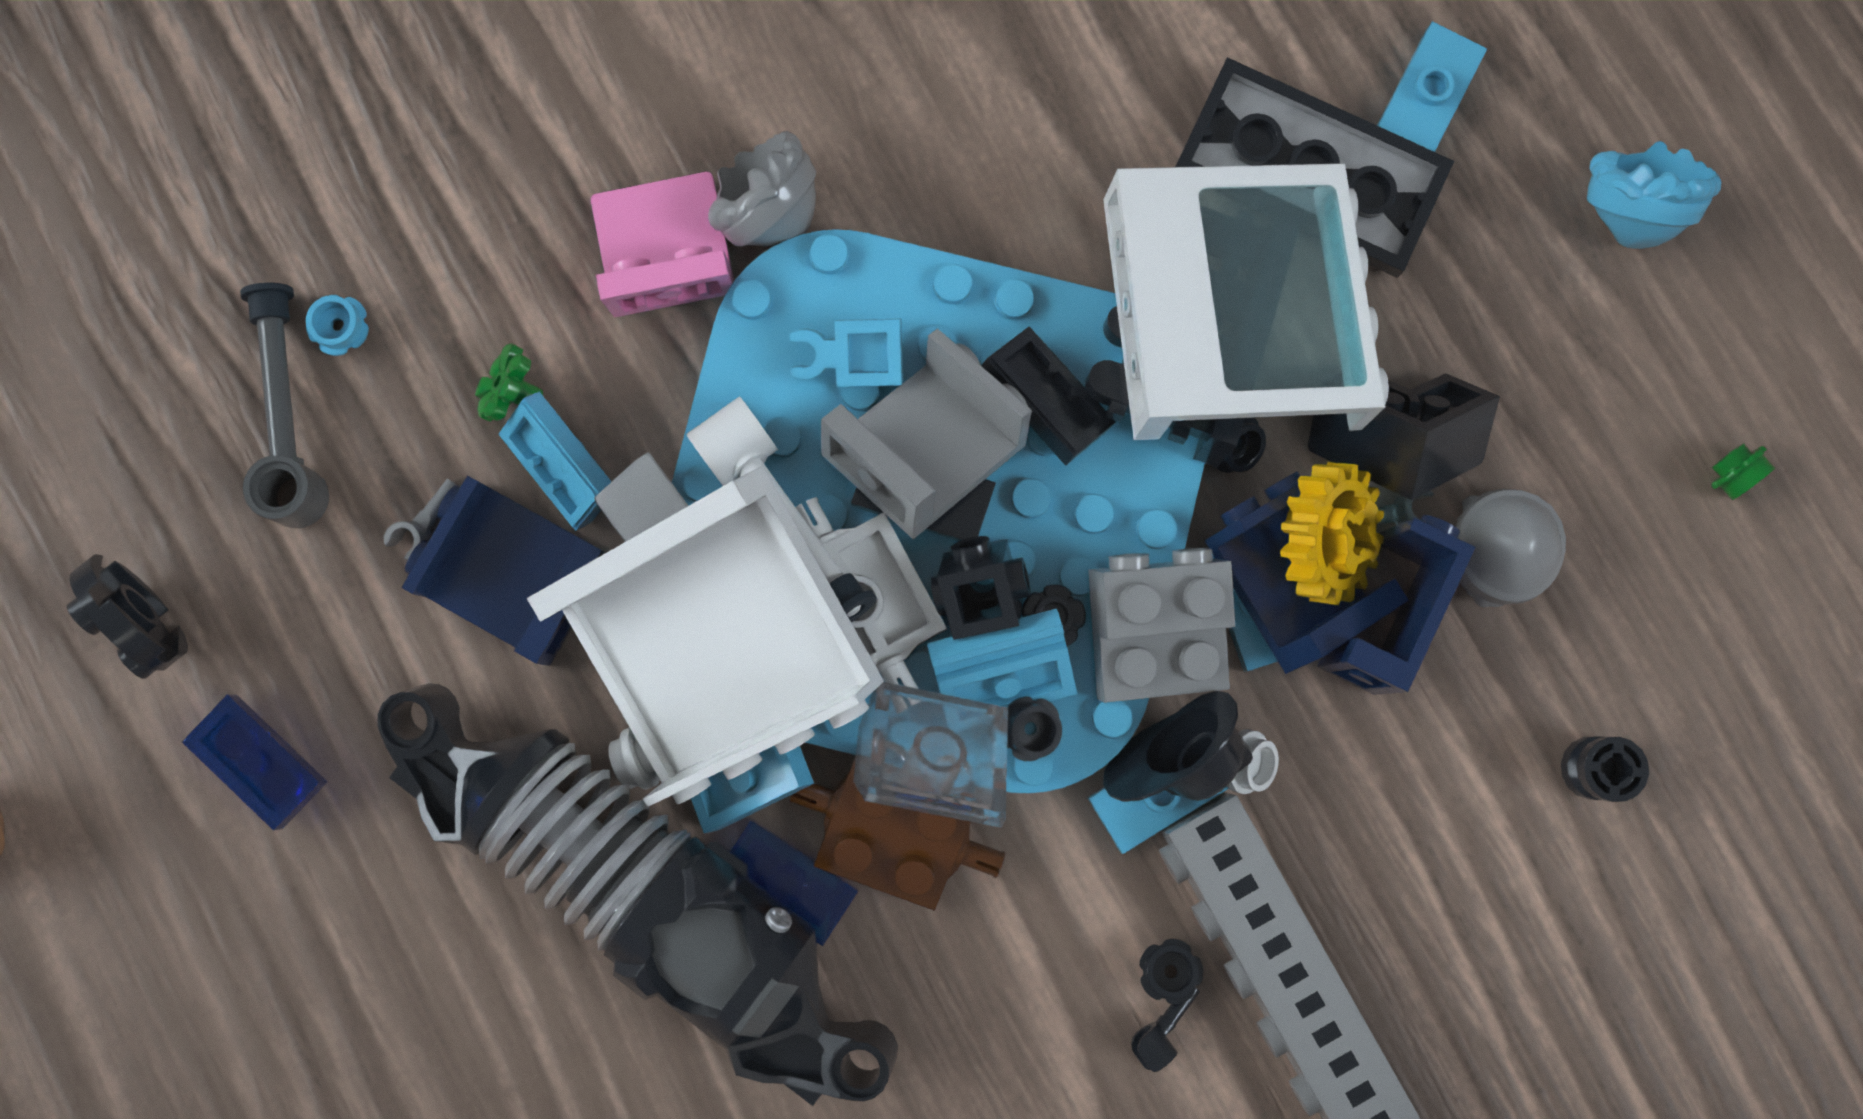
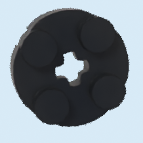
[67,554,188,679]

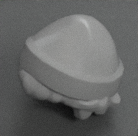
[708,131,817,247]
[1455,489,1566,608]

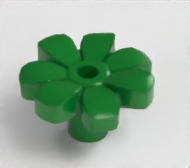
[475,343,543,422]

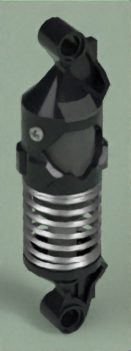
[377,683,898,1106]

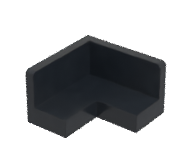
[1308,373,1500,500]

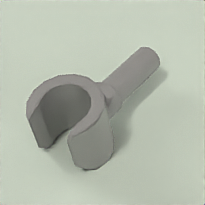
[384,478,456,559]

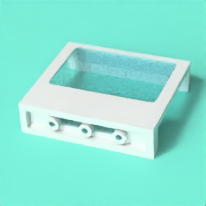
[1103,164,1389,440]

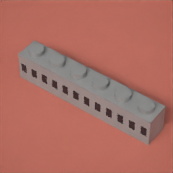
[1159,793,1420,1119]

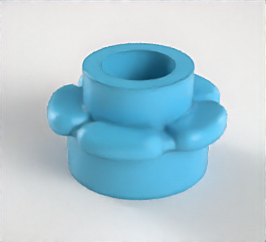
[306,295,369,356]

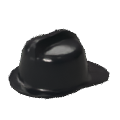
[1103,691,1253,802]

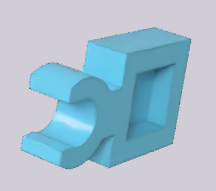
[789,318,904,387]

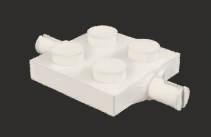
[796,497,947,708]

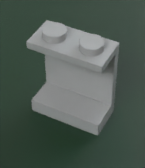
[821,328,1032,539]

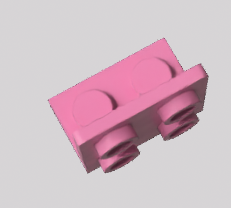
[591,172,734,317]

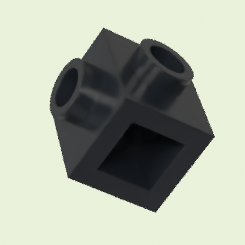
[931,536,1031,640]

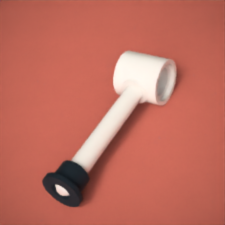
[686,396,877,622]

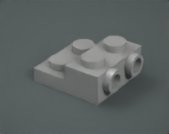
[1088,548,1235,703]

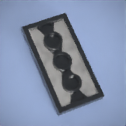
[1175,57,1454,278]

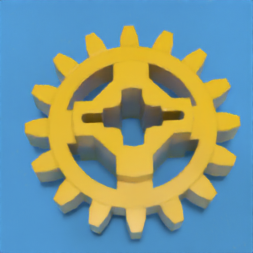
[1280,462,1384,605]

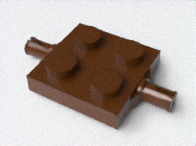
[789,745,1005,911]

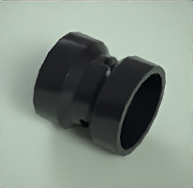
[1561,736,1649,802]

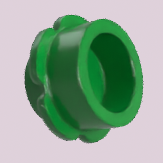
[1711,443,1775,500]

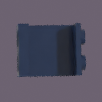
[1204,471,1409,674]
[401,475,606,666]
[1317,515,1476,695]

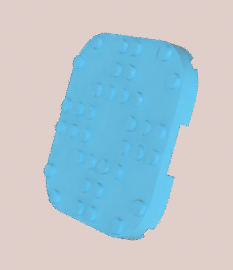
[672,229,1205,793]

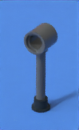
[240,283,329,528]

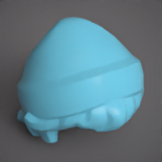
[1587,141,1721,249]

